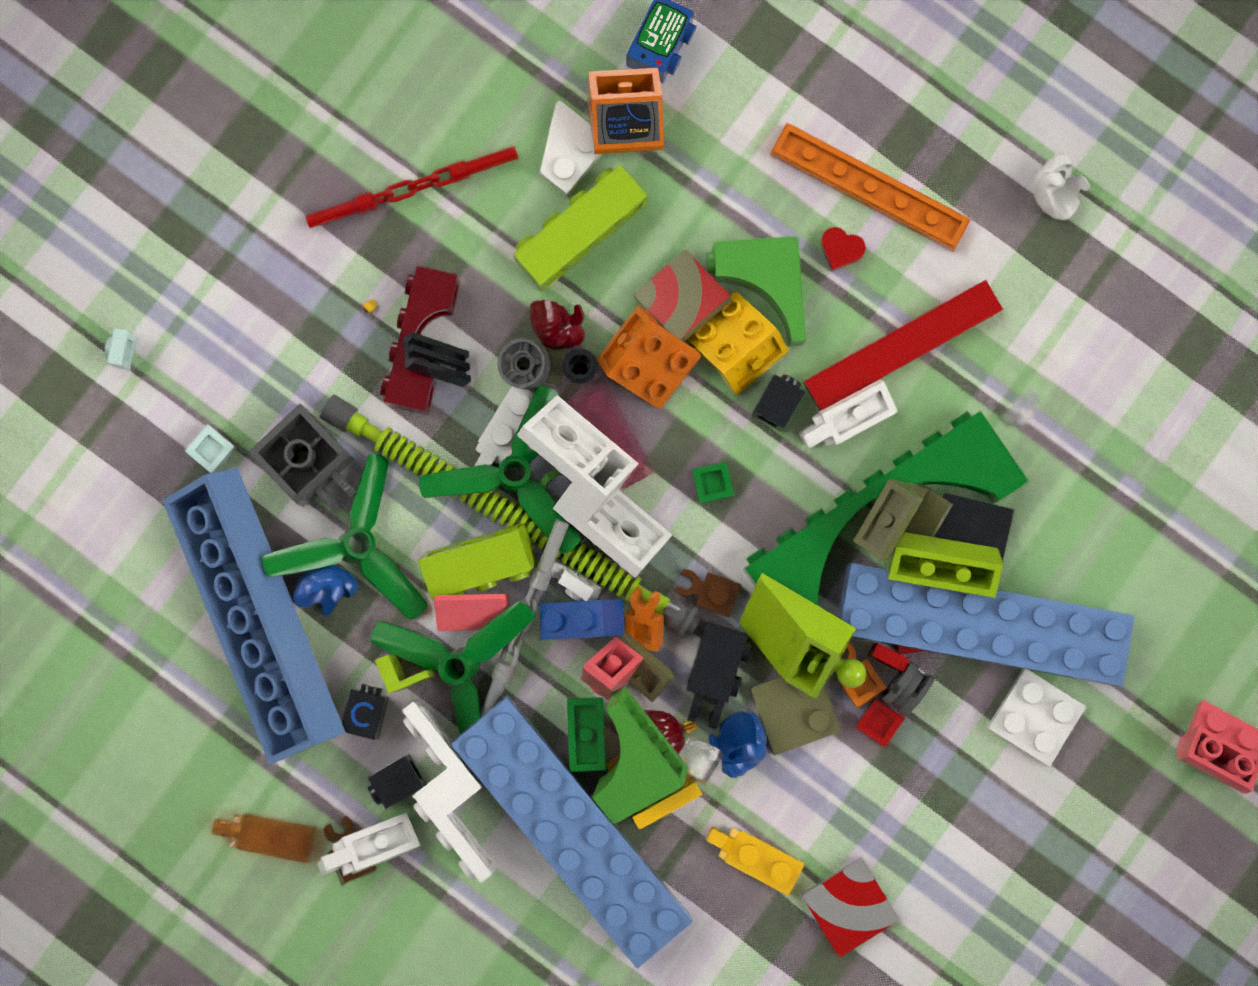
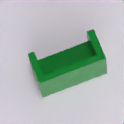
[567,697,606,772]

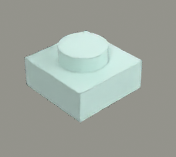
[105,328,137,370]
[185,424,237,473]

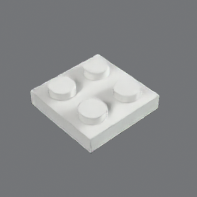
[987,669,1087,767]

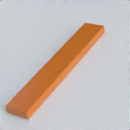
[770,122,971,252]

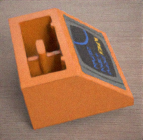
[587,68,664,154]

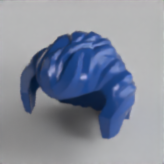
[292,565,358,616]
[709,711,767,778]

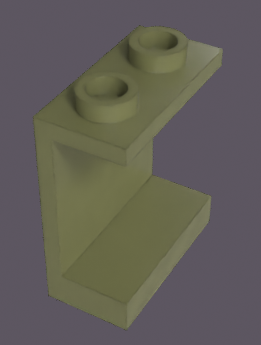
[853,479,953,561]

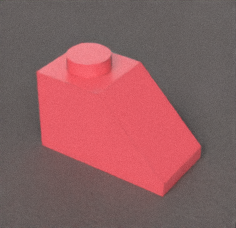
[581,636,644,701]

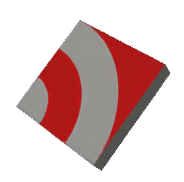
[800,857,900,958]

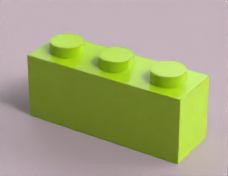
[417,523,538,600]
[885,532,1004,598]

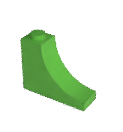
[706,236,806,347]
[592,686,688,825]

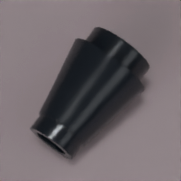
[562,349,598,384]

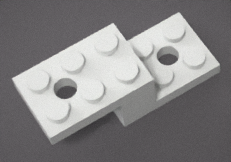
[517,395,672,578]
[402,700,497,883]

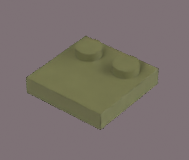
[749,676,841,756]

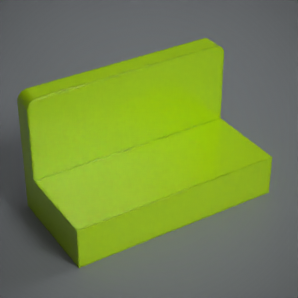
[375,654,436,694]

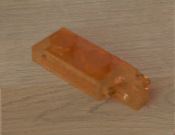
[211,813,316,864]

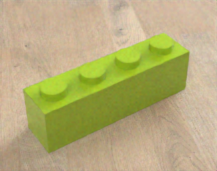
[513,164,648,292]

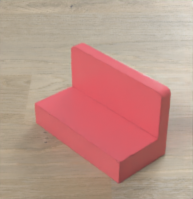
[434,594,510,631]

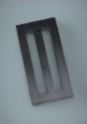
[404,332,471,387]

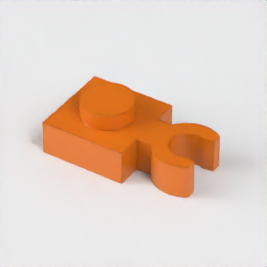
[625,587,664,652]
[837,642,887,710]

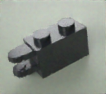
[685,622,752,729]

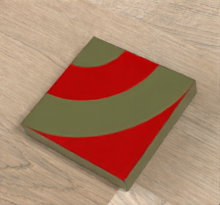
[633,249,732,341]

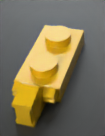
[706,826,805,896]

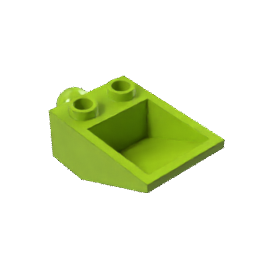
[739,573,867,699]

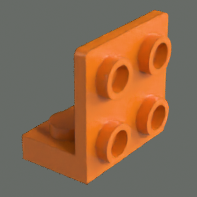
[596,305,701,409]

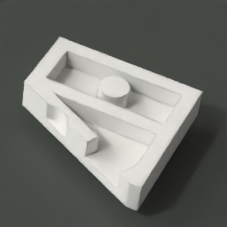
[540,100,603,197]

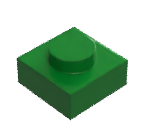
[691,461,734,505]

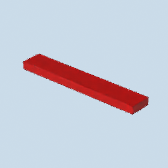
[803,280,1004,411]

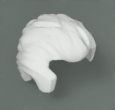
[1033,154,1091,221]

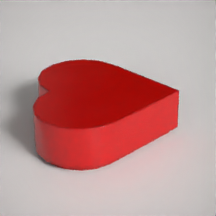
[820,227,866,272]

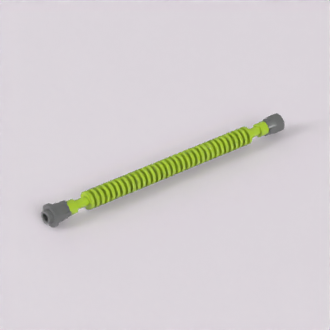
[320,394,701,638]

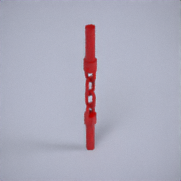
[305,146,519,229]

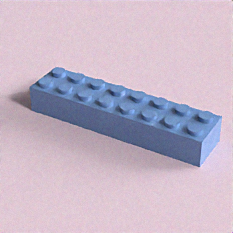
[162,468,346,765]
[838,563,1135,686]
[450,695,693,969]

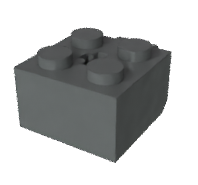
[248,404,357,512]

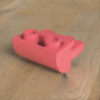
[1176,700,1258,794]

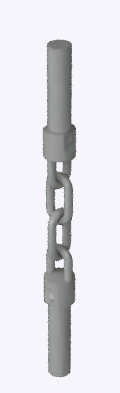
[481,519,569,716]

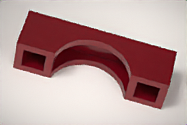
[380,265,461,416]

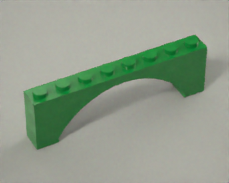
[743,411,1029,605]

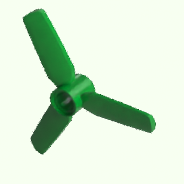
[419,385,581,554]
[261,453,428,620]
[370,601,536,733]

